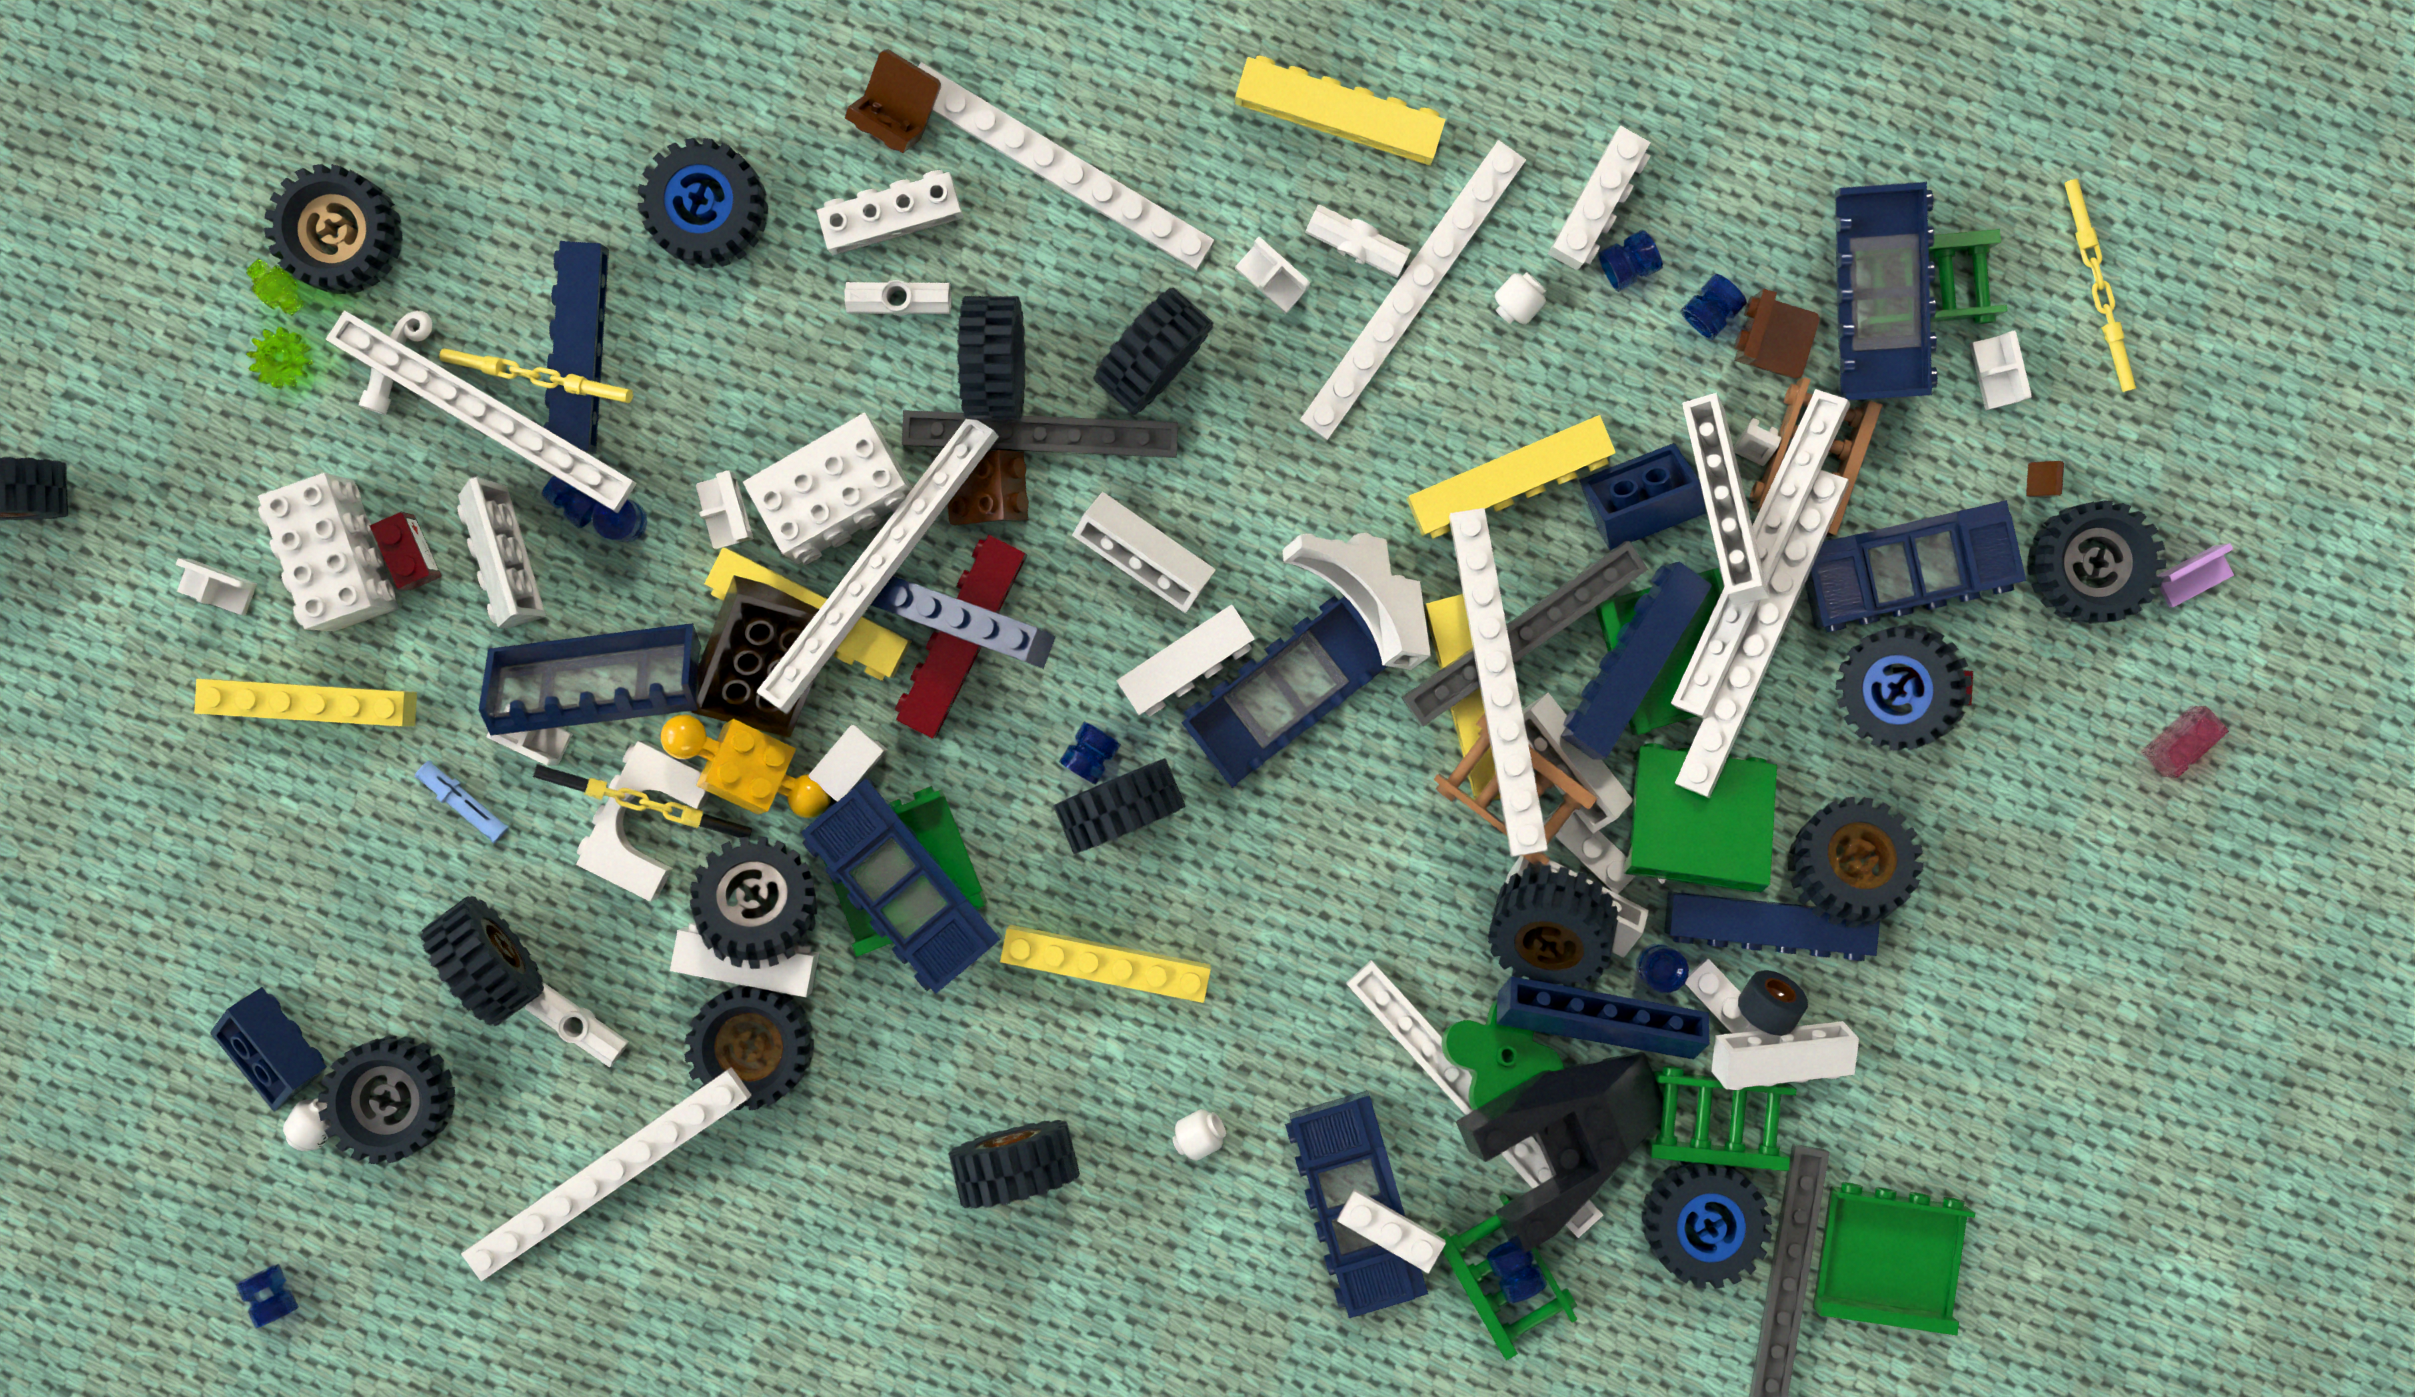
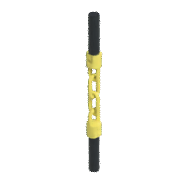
[533,764,752,838]

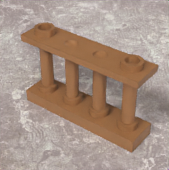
[1749,377,1883,537]
[1433,713,1598,866]

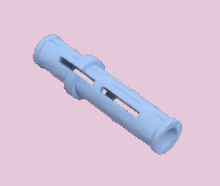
[414,760,509,844]

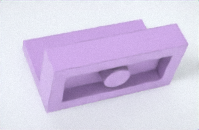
[2157,543,2234,608]

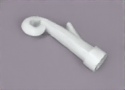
[358,311,432,415]

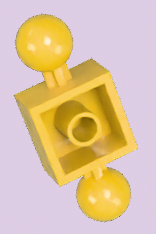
[661,715,831,818]

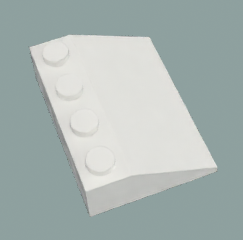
[457,477,546,629]

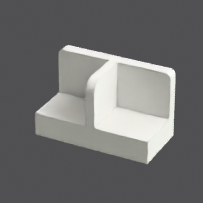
[1235,237,1310,314]
[1970,331,2031,410]
[696,470,754,549]
[176,558,257,616]
[486,705,573,766]
[809,725,888,802]

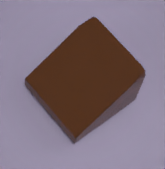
[2026,461,2064,498]

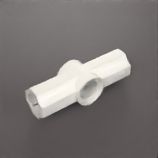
[1305,204,1411,278]
[845,280,952,316]
[525,983,629,1067]

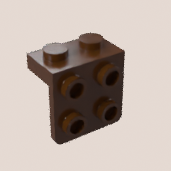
[844,49,941,153]
[1734,289,1820,379]
[948,450,1029,526]

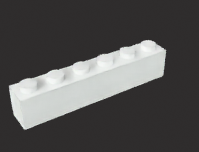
[1682,393,1769,606]

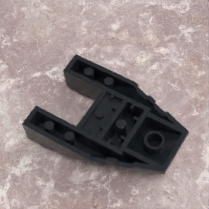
[1455,1051,1664,1253]

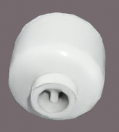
[1495,272,1546,324]
[283,1099,332,1151]
[1173,1109,1226,1161]

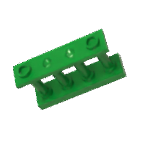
[1856,229,2007,334]
[1645,1066,1797,1171]
[1435,1193,1578,1361]

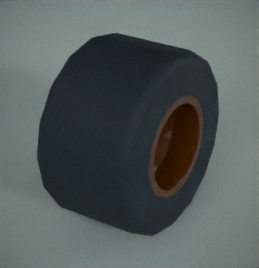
[1738,970,1808,1036]

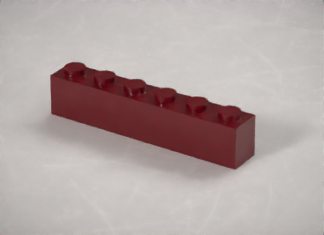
[895,534,1028,739]

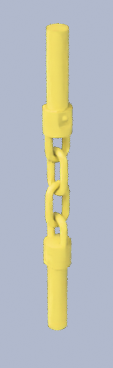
[2064,178,2136,392]
[439,348,633,403]

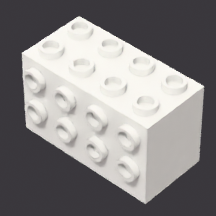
[743,412,913,565]
[258,473,399,631]

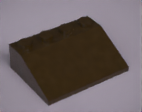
[691,575,820,738]

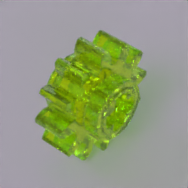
[246,258,304,316]
[246,327,313,390]

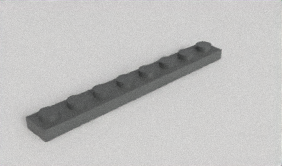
[902,410,1178,458]
[1401,541,1648,727]
[1749,1144,1830,1397]

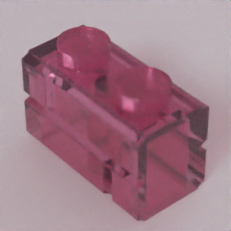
[2140,706,2229,778]

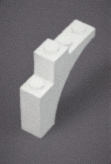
[1282,533,1431,670]

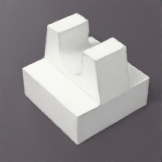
[1734,418,1781,466]

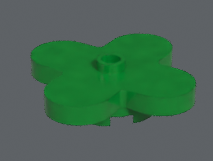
[1441,1000,1564,1111]

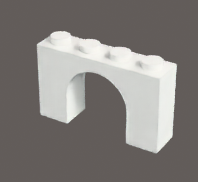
[576,740,710,902]

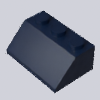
[1579,443,1706,550]
[210,987,327,1112]

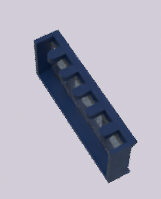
[478,623,701,736]

